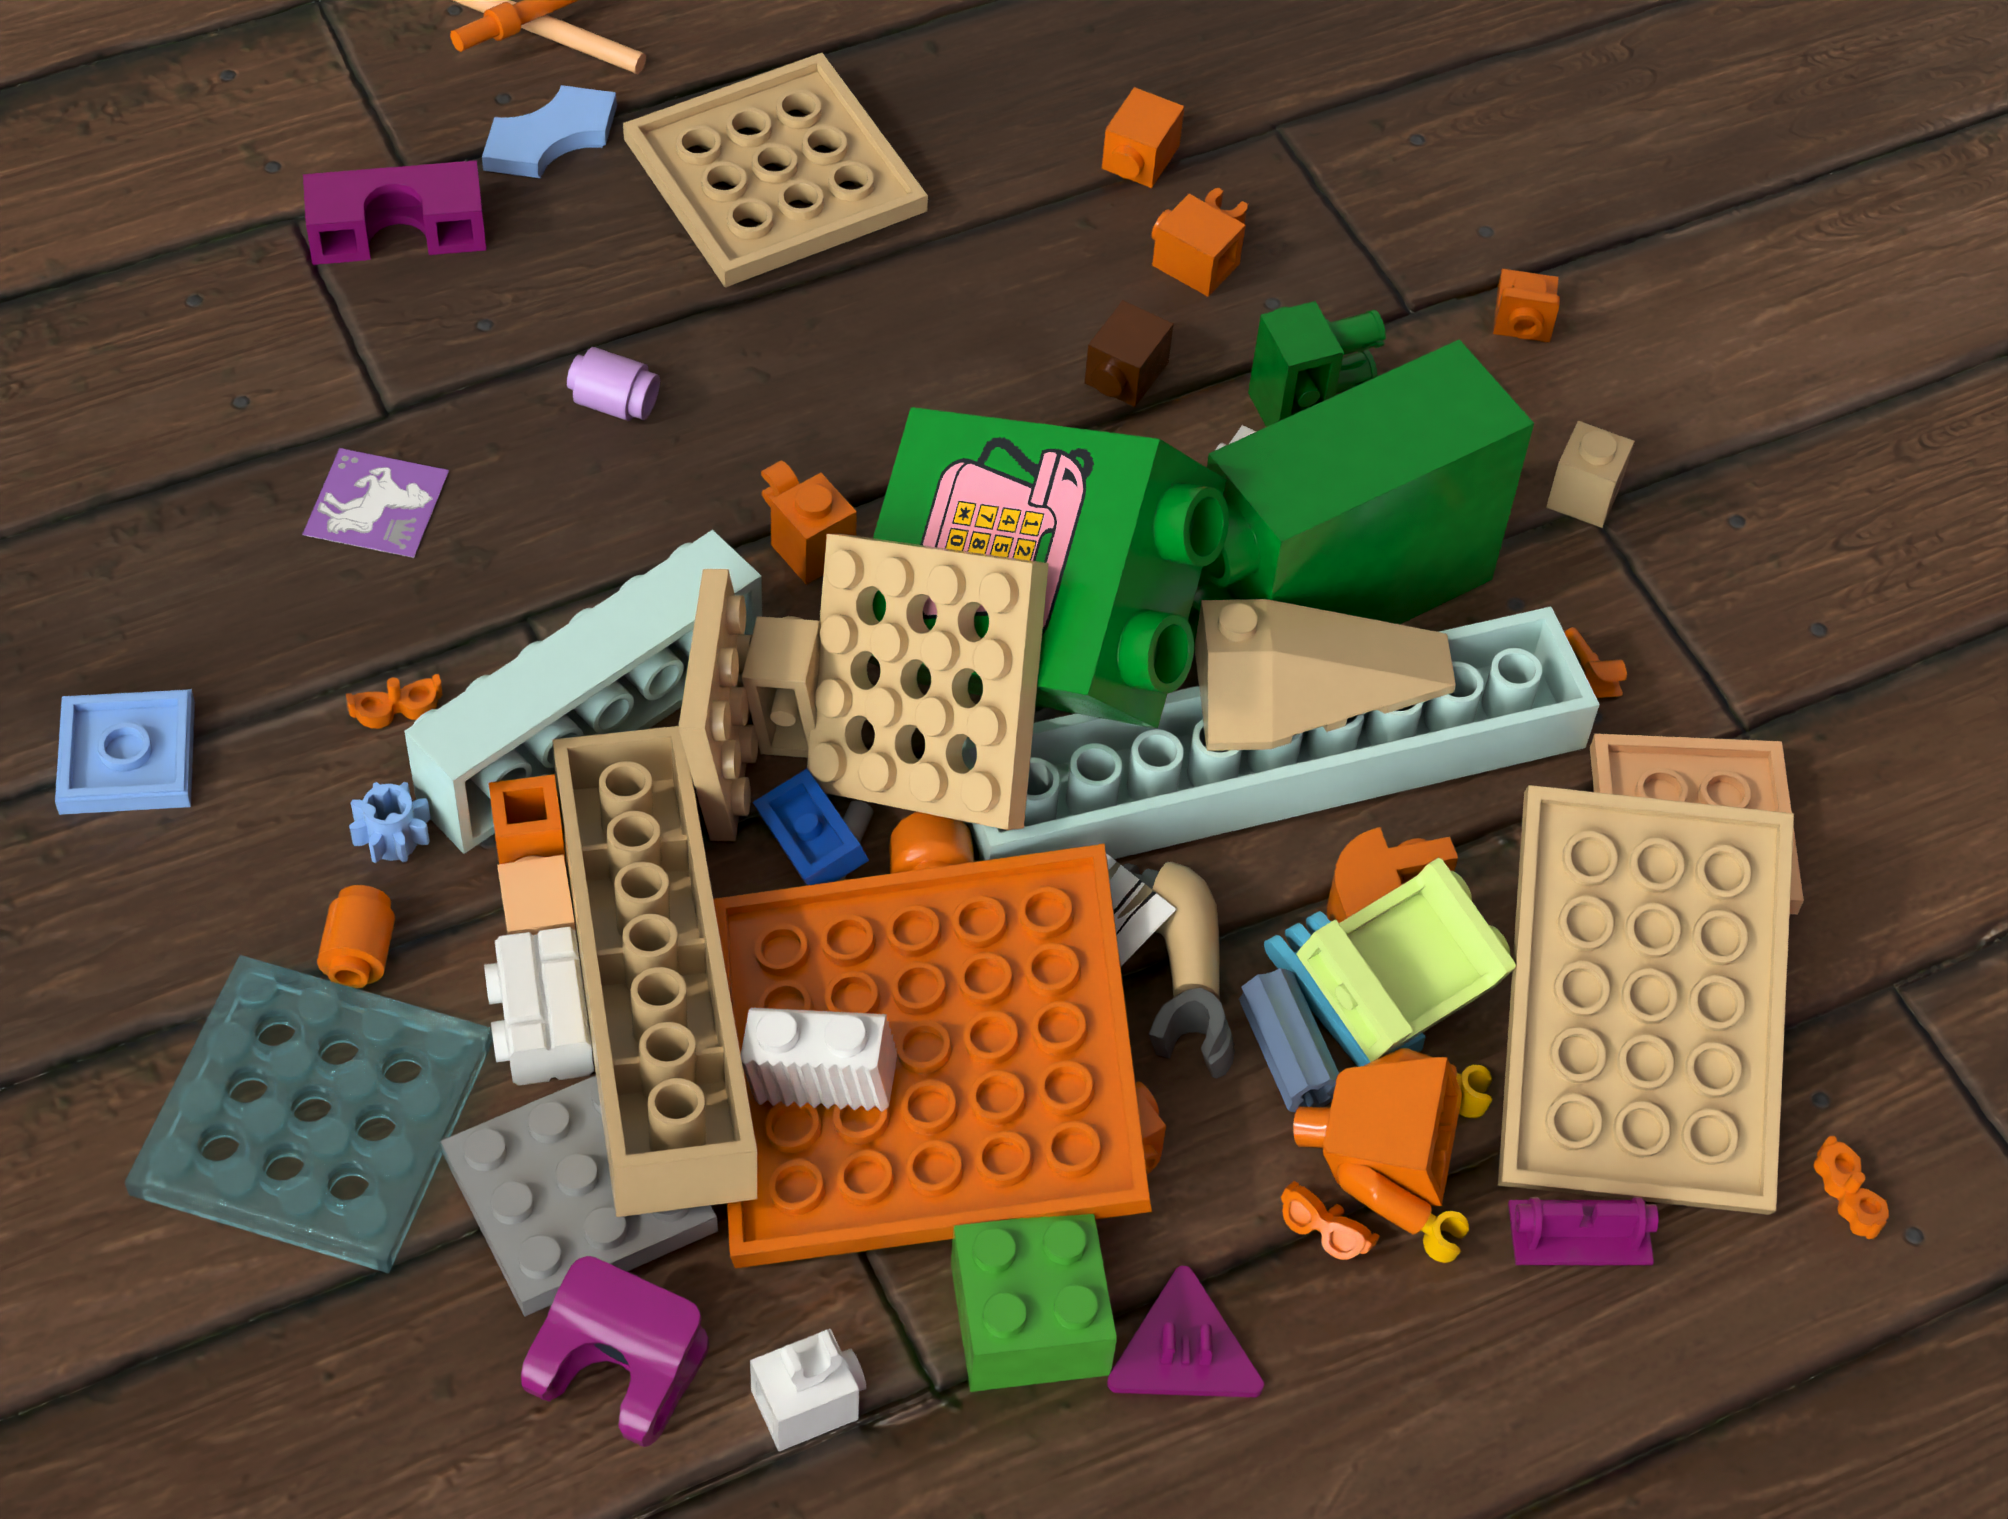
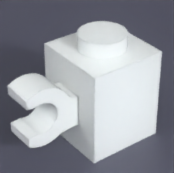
[750,1328,866,1452]

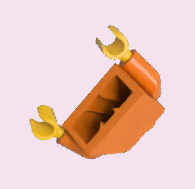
[1293,1048,1492,1263]

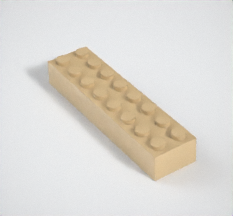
[552,726,757,1217]

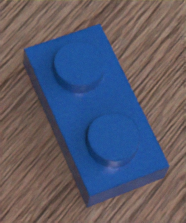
[753,768,869,886]

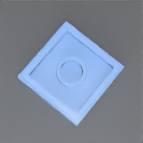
[55,689,195,815]

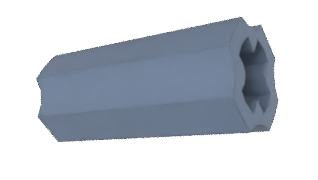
[1239,968,1339,1113]

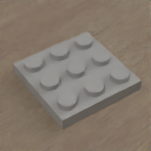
[440,1075,718,1317]

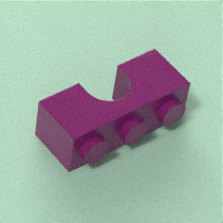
[303,160,486,265]

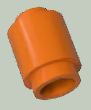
[317,885,395,989]

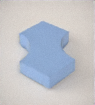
[482,85,617,178]

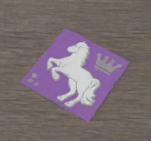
[302,448,449,558]

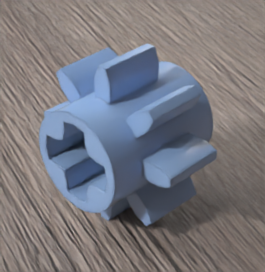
[349,782,431,863]

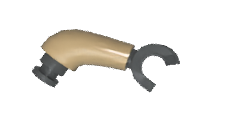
[1123,862,1235,1079]

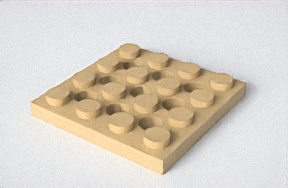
[623,53,928,288]
[807,534,1049,830]

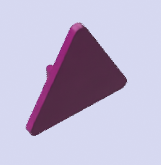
[1107,1266,1264,1397]

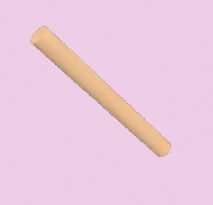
[452,0,646,74]

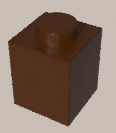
[1084,300,1174,407]

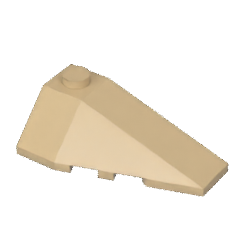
[1195,599,1456,751]

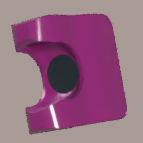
[521,1256,710,1447]

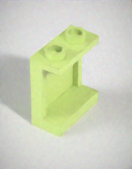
[1296,858,1516,1062]

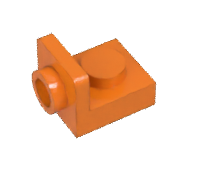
[1493,269,1560,343]

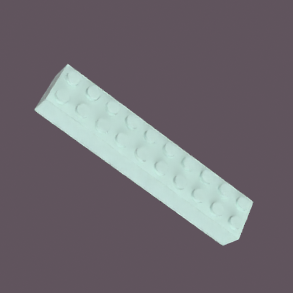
[962,606,1600,862]

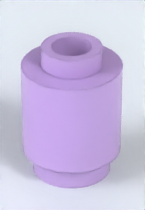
[567,347,660,421]

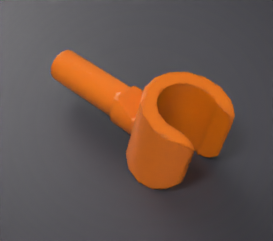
[1564,627,1627,698]

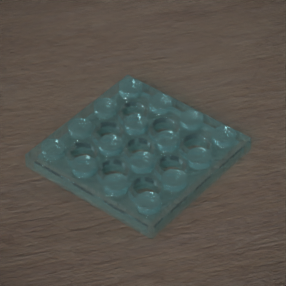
[125,955,493,1273]

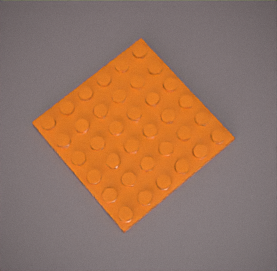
[713,844,1152,1268]

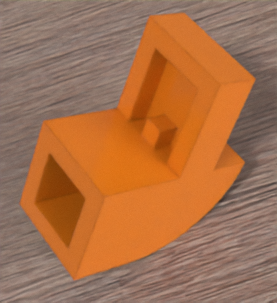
[1327,827,1458,923]

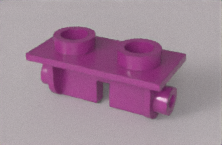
[1508,1197,1658,1265]

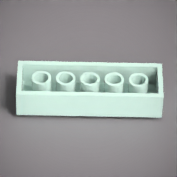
[404,530,762,854]

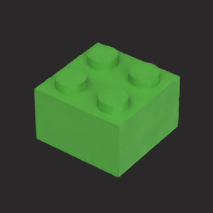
[951,1214,1117,1392]

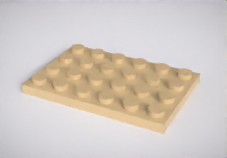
[1498,785,1794,1215]

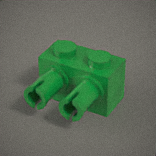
[1248,301,1386,427]

